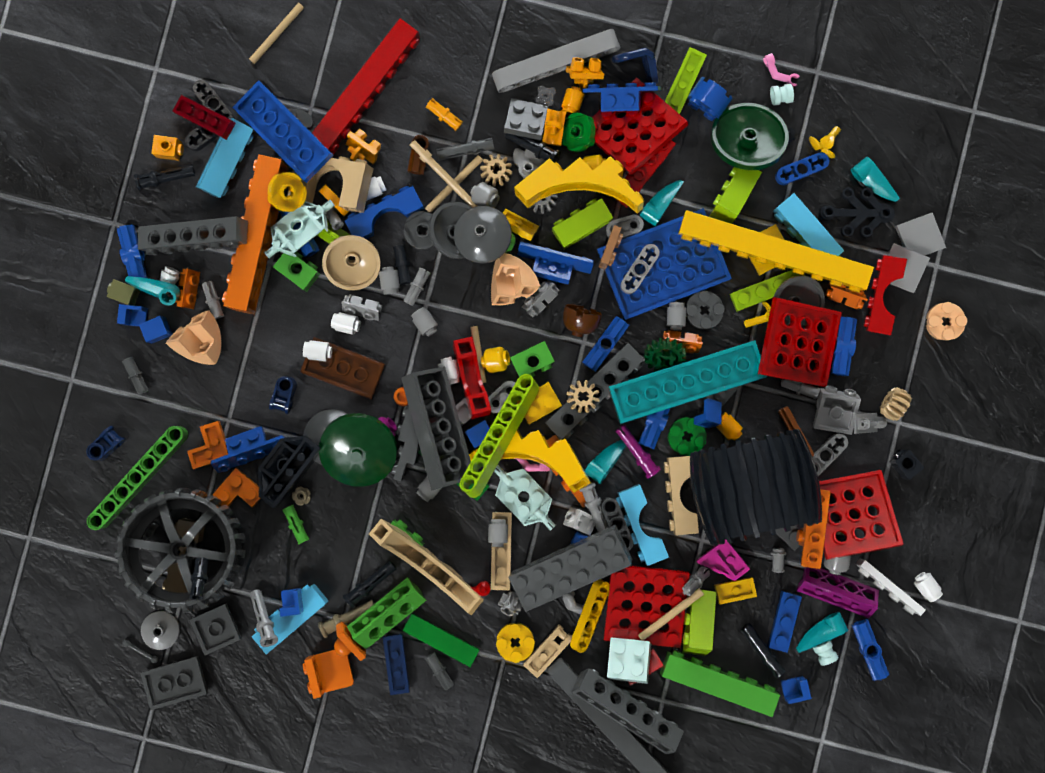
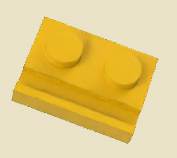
[517,382,562,424]

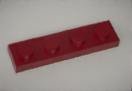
[172,95,236,140]

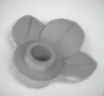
[513,148,546,178]

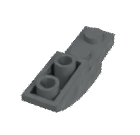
[392,406,419,481]

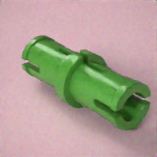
[282,505,309,545]

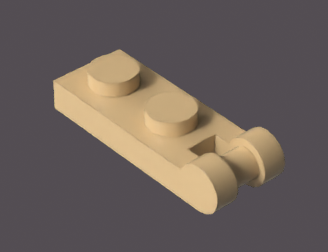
[523,624,572,678]

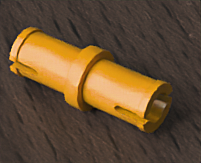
[426,98,463,131]

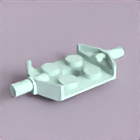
[264,199,335,259]
[494,465,556,530]

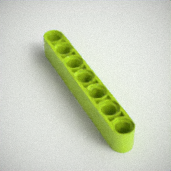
[460,374,539,498]

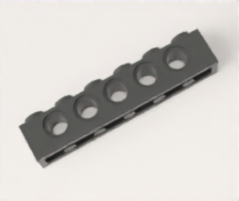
[138,216,248,255]
[545,343,644,440]
[571,668,684,754]

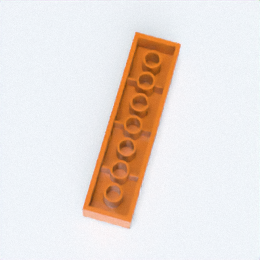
[222,154,289,315]

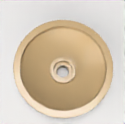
[322,235,380,290]

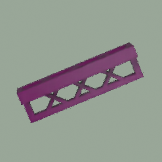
[797,567,879,618]

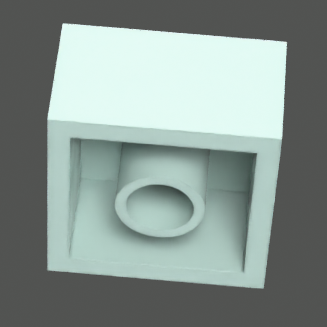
[607,637,651,684]

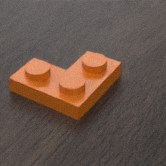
[187,421,228,469]
[213,468,261,507]

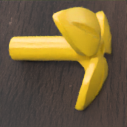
[809,126,841,159]
[744,302,771,328]

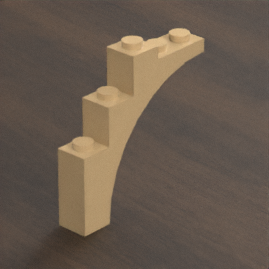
[369,519,484,615]

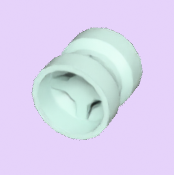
[770,83,794,105]
[813,640,839,666]

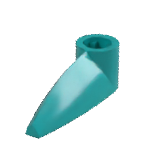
[851,157,900,202]
[640,180,684,226]
[125,276,181,306]
[585,440,627,484]
[796,612,849,653]

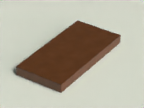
[300,337,386,399]

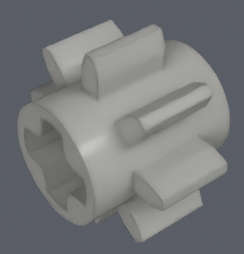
[498,592,522,616]

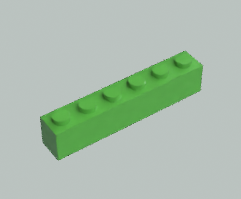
[660,650,780,717]

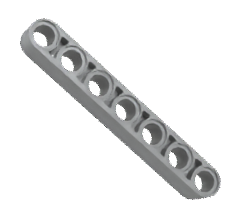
[492,29,621,93]

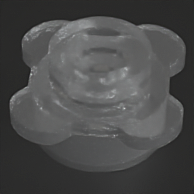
[536,86,556,106]

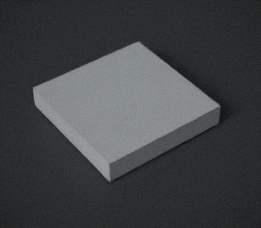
[895,212,946,256]
[888,243,930,293]

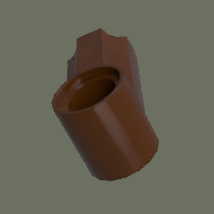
[407,135,430,175]

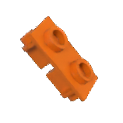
[176,268,200,309]
[825,281,868,309]
[663,330,703,353]

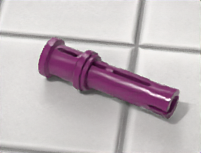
[615,424,661,479]

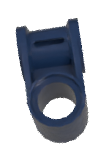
[269,377,297,414]
[86,426,126,461]

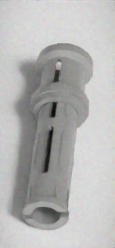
[579,482,608,532]
[250,589,278,647]

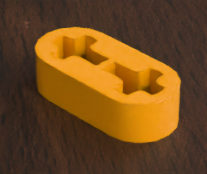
[319,184,349,216]

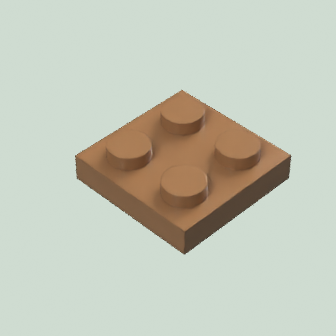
[599,225,623,270]

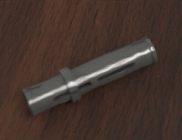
[436,137,495,161]

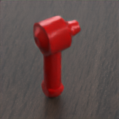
[471,581,491,596]

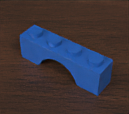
[344,186,425,239]

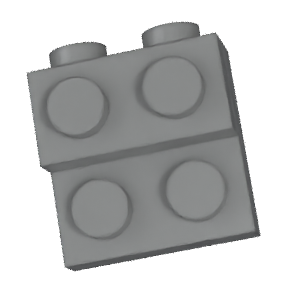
[813,386,861,435]

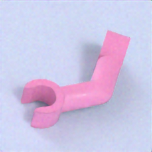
[763,53,800,87]
[514,458,550,472]

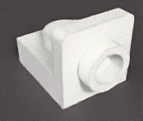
[563,507,595,536]

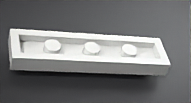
[855,558,925,616]

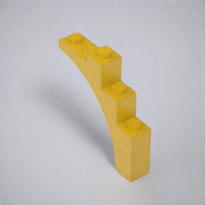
[514,156,644,214]
[469,429,591,493]

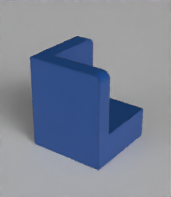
[117,304,148,327]
[139,316,172,344]
[694,398,722,428]
[465,420,490,448]
[279,588,304,617]
[780,676,812,704]

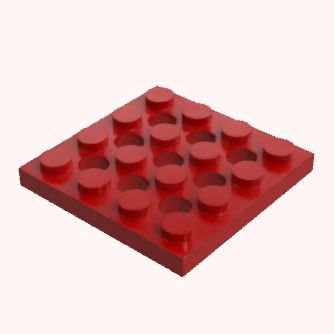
[592,78,688,176]
[758,297,842,387]
[819,470,903,560]
[603,566,690,648]

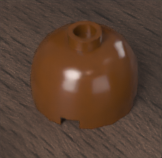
[563,304,602,337]

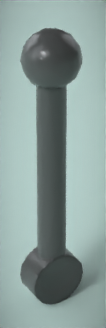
[122,639,159,663]

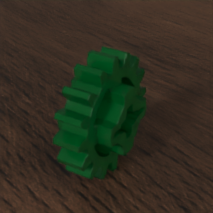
[644,337,686,372]

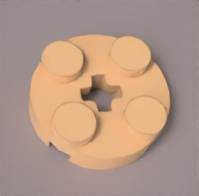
[926,302,967,341]

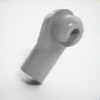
[562,591,584,615]

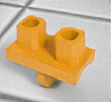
[566,57,604,89]
[542,109,566,146]
[346,129,381,164]

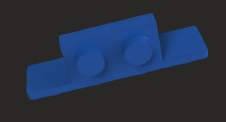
[583,82,661,112]
[517,242,594,284]
[211,426,285,473]

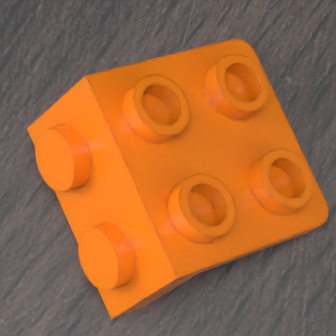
[303,650,354,699]

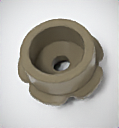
[292,487,311,506]

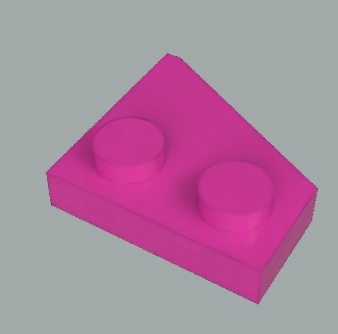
[696,539,750,581]

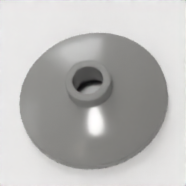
[141,611,180,650]

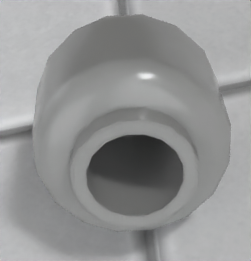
[470,182,500,208]
[824,556,851,575]

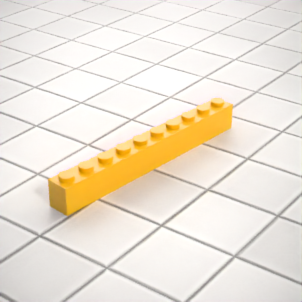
[678,210,874,293]

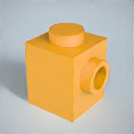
[151,135,184,161]

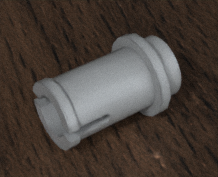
[325,207,344,230]
[771,548,786,573]

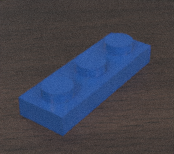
[767,591,802,653]

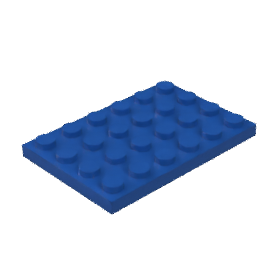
[597,208,732,321]

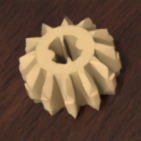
[480,154,512,187]
[567,380,599,413]
[880,387,912,421]

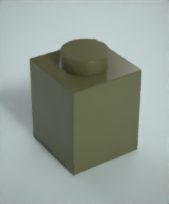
[107,279,141,306]

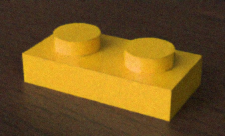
[503,209,539,241]
[714,577,757,605]

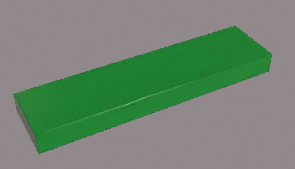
[403,613,480,667]

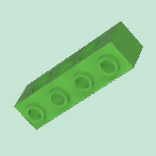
[347,577,427,649]

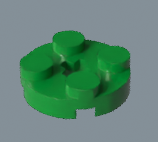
[562,113,595,152]
[667,417,707,456]

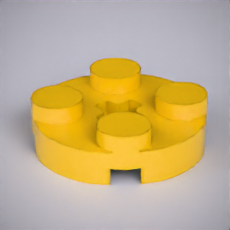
[268,172,307,212]
[496,623,535,663]

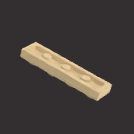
[491,512,512,590]

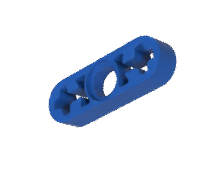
[775,152,829,185]

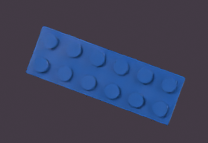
[232,80,334,183]

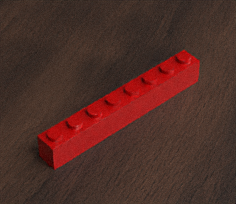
[312,18,420,154]

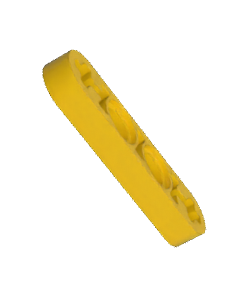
[570,579,609,653]

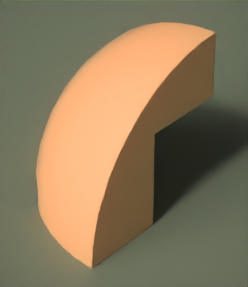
[491,253,540,305]
[166,311,221,365]

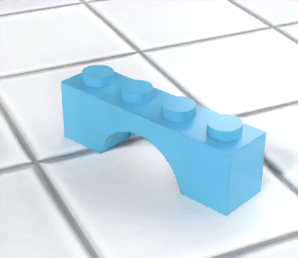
[616,484,669,566]

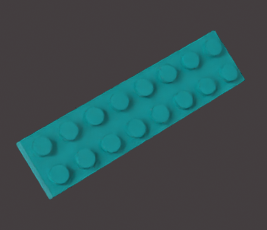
[608,340,768,424]

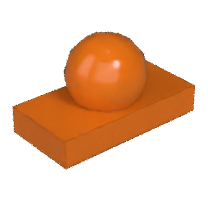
[334,621,366,661]

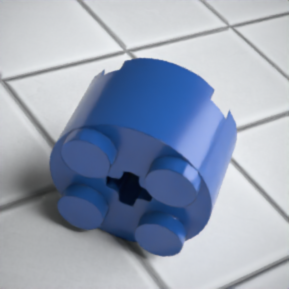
[688,77,732,121]

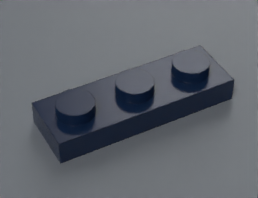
[383,633,410,695]

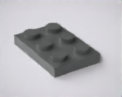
[140,656,209,711]

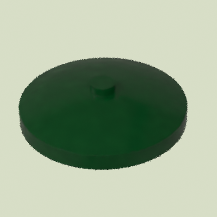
[711,103,789,170]
[319,413,397,487]

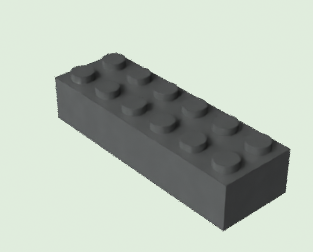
[401,366,471,491]
[508,525,633,612]

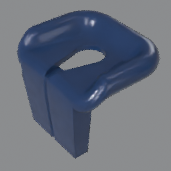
[612,48,658,83]

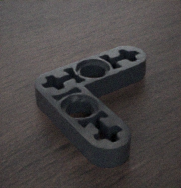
[185,80,235,151]

